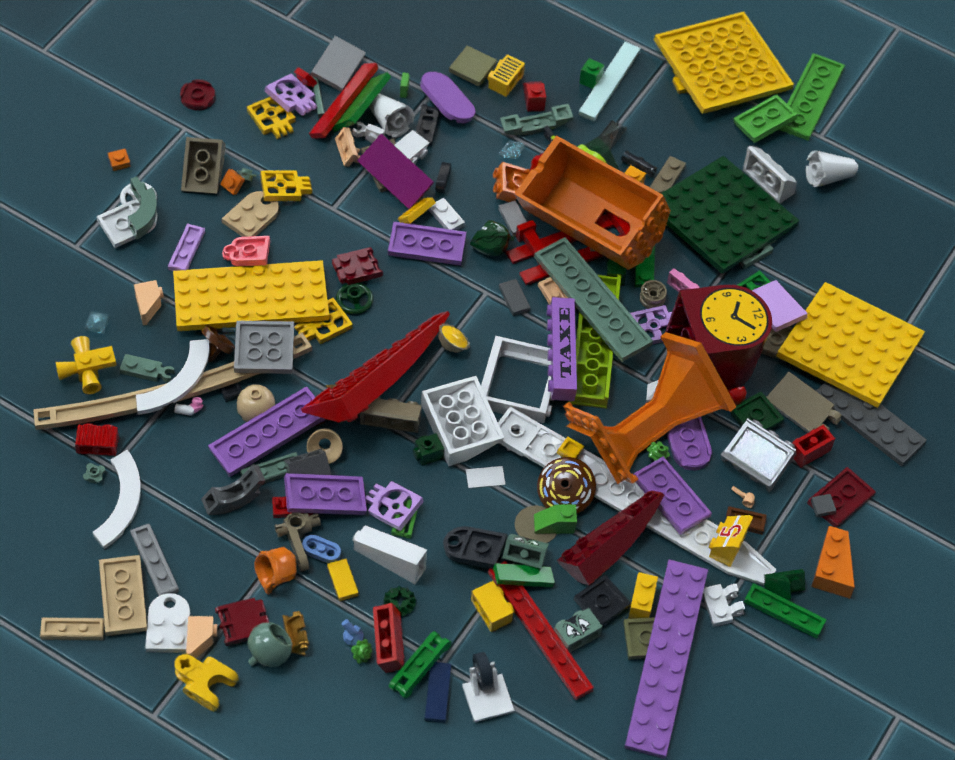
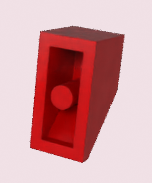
[523,81,546,112]

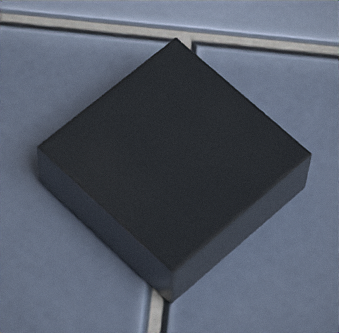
[219,382,242,402]

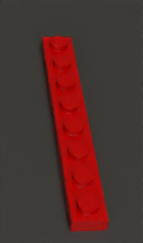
[488,561,594,700]

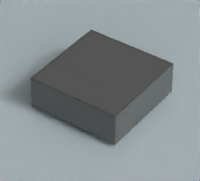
[811,494,836,517]

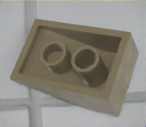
[181,137,226,194]

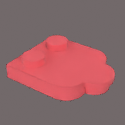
[222,236,271,266]

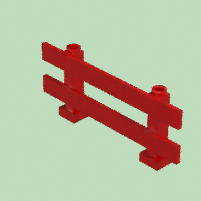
[506,210,630,285]

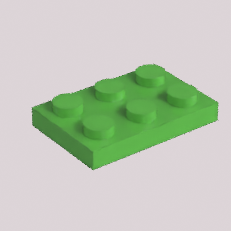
[733,94,798,143]

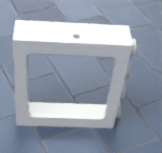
[481,336,554,423]

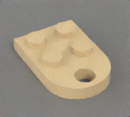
[222,191,279,237]

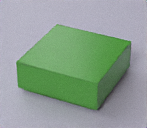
[400,73,410,98]

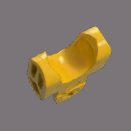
[175,654,239,711]

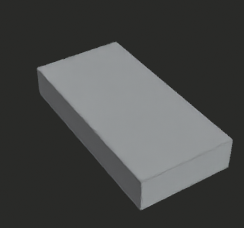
[498,201,527,236]

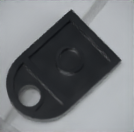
[443,526,508,569]

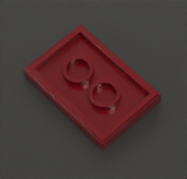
[807,467,876,528]

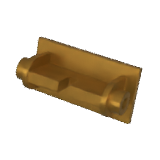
[282,611,310,656]

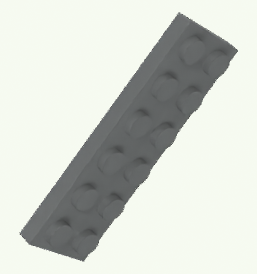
[816,382,927,467]

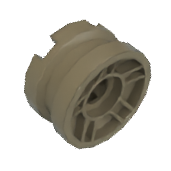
[640,280,667,309]

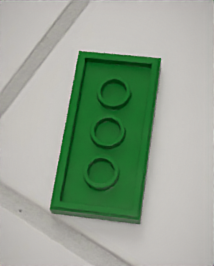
[332,72,391,131]

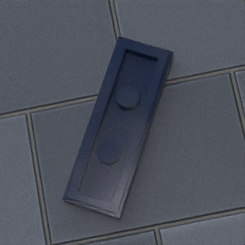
[425,662,451,723]

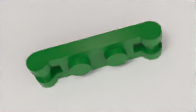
[389,631,451,699]

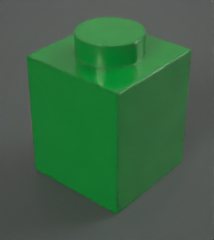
[579,58,604,89]

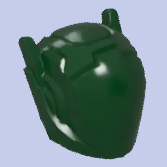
[470,220,514,256]

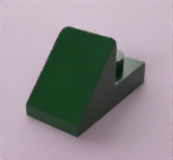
[764,569,805,600]

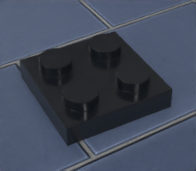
[574,575,631,627]

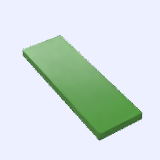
[779,53,845,141]

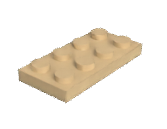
[99,555,147,636]

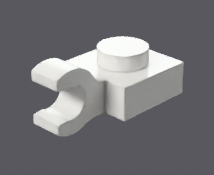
[353,122,385,143]

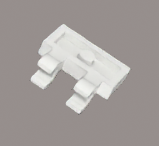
[702,584,745,627]

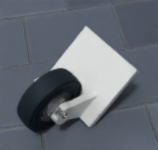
[462,652,514,722]

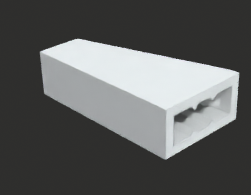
[353,526,427,584]

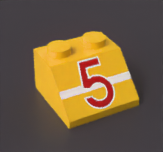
[708,515,753,567]

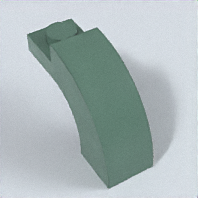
[128,176,157,240]

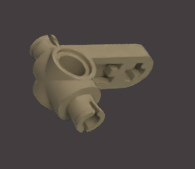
[275,512,321,572]

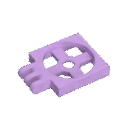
[265,74,317,115]
[630,305,672,344]
[365,481,424,531]

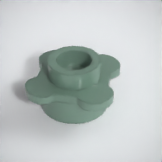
[236,168,257,182]
[83,463,105,483]

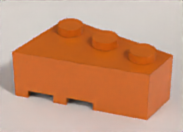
[811,526,855,599]

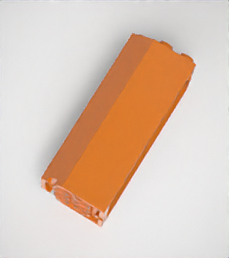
[514,135,670,270]

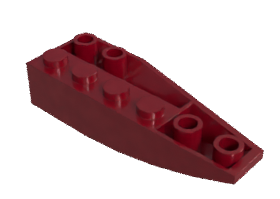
[557,490,664,585]

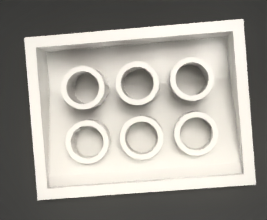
[421,376,504,466]

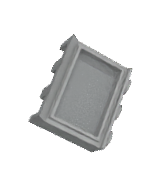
[720,418,797,492]

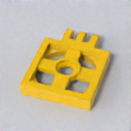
[247,93,295,139]
[260,170,313,201]
[294,298,353,344]

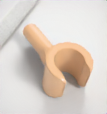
[731,486,755,508]

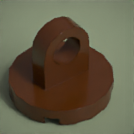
[201,325,235,362]

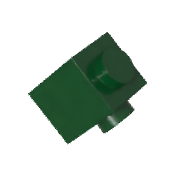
[413,433,444,466]

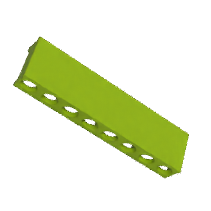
[569,275,621,409]

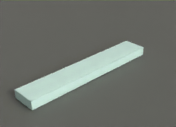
[578,42,640,121]

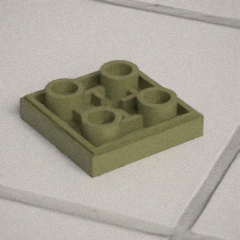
[449,46,497,86]

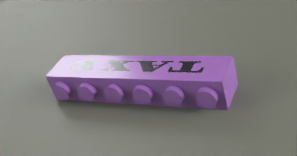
[547,297,577,401]

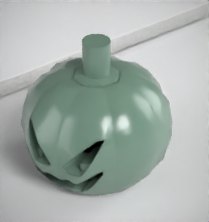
[247,622,292,667]

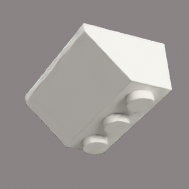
[743,146,797,203]

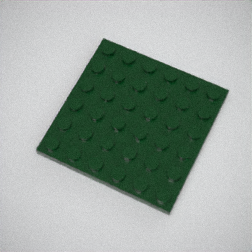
[661,155,799,274]

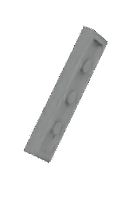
[130,524,179,596]

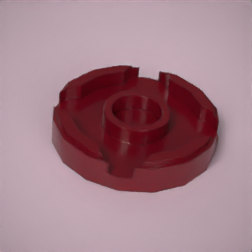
[180,79,216,111]

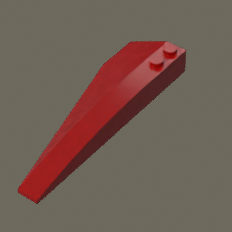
[301,311,450,422]

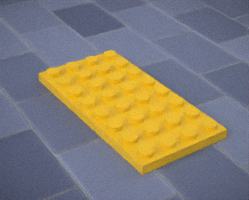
[173,260,329,331]

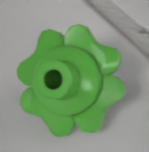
[647,441,670,461]
[351,639,372,664]

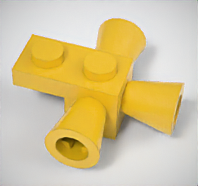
[55,336,117,394]

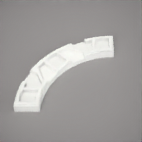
[136,339,209,415]
[93,450,141,549]

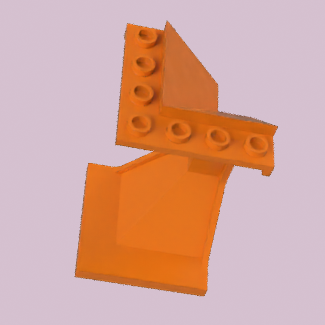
[563,332,736,484]

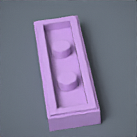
[168,224,205,271]

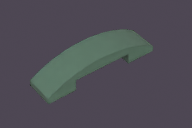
[500,104,573,135]

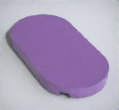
[420,72,475,123]
[666,417,712,470]

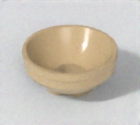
[307,429,343,464]

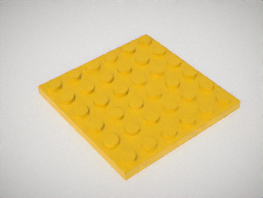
[654,12,794,114]
[776,282,925,408]

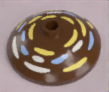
[537,457,596,514]

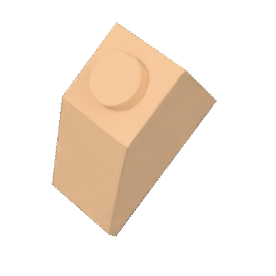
[134,280,164,325]
[186,616,218,658]

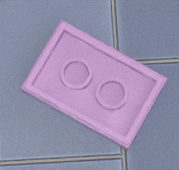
[752,280,808,332]

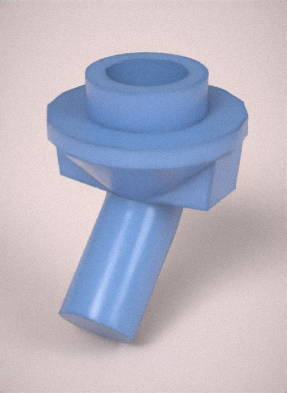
[341,619,363,646]

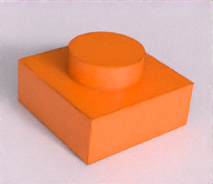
[108,149,131,171]
[220,169,245,194]

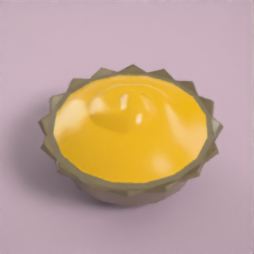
[438,323,470,353]

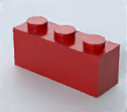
[373,603,405,673]

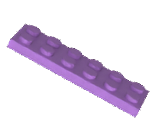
[208,386,325,477]

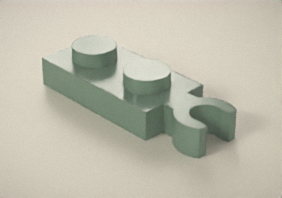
[119,354,174,382]

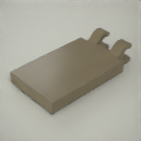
[767,372,842,433]

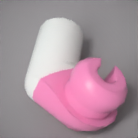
[174,397,203,416]

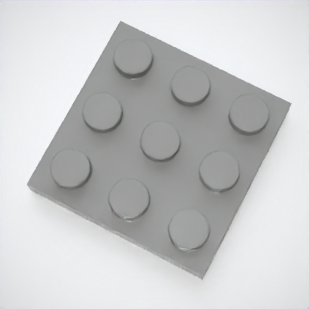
[234,321,294,374]

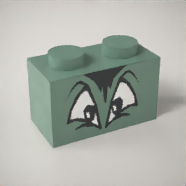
[502,533,549,569]
[554,608,602,653]

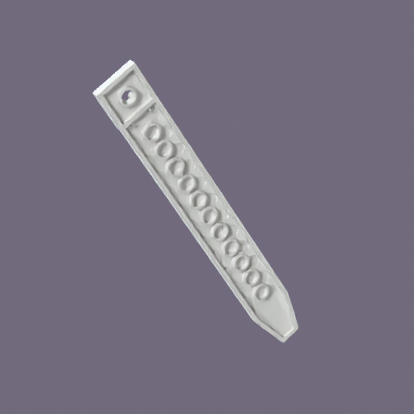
[498,407,777,586]

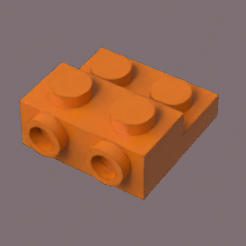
[493,162,530,202]

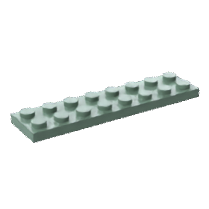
[534,237,653,362]

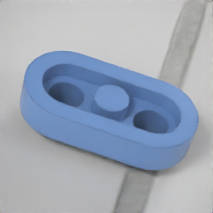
[302,535,341,563]

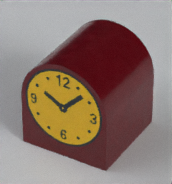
[665,285,772,389]

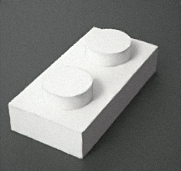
[429,198,465,230]

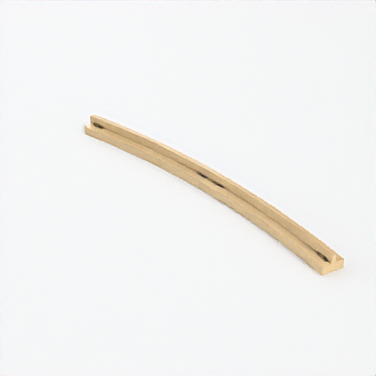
[33,333,312,430]

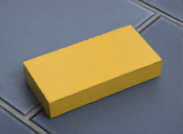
[398,197,436,224]
[327,559,359,601]

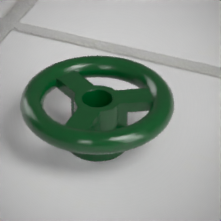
[336,283,373,314]

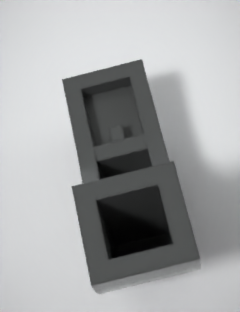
[201,465,265,515]

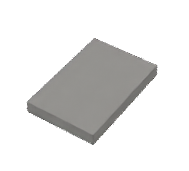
[311,36,366,92]

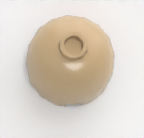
[237,385,275,422]

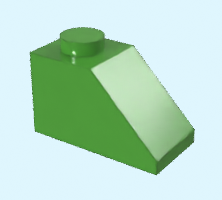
[534,504,577,534]

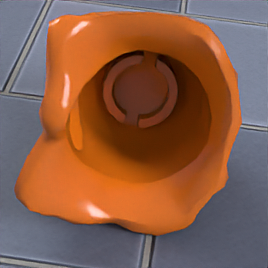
[254,547,297,595]

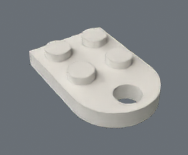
[97,199,157,248]
[145,594,190,653]

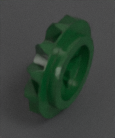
[383,585,416,616]

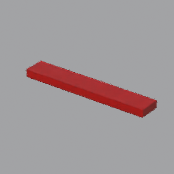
[309,63,379,138]

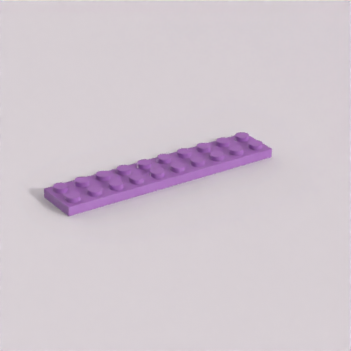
[624,560,708,759]

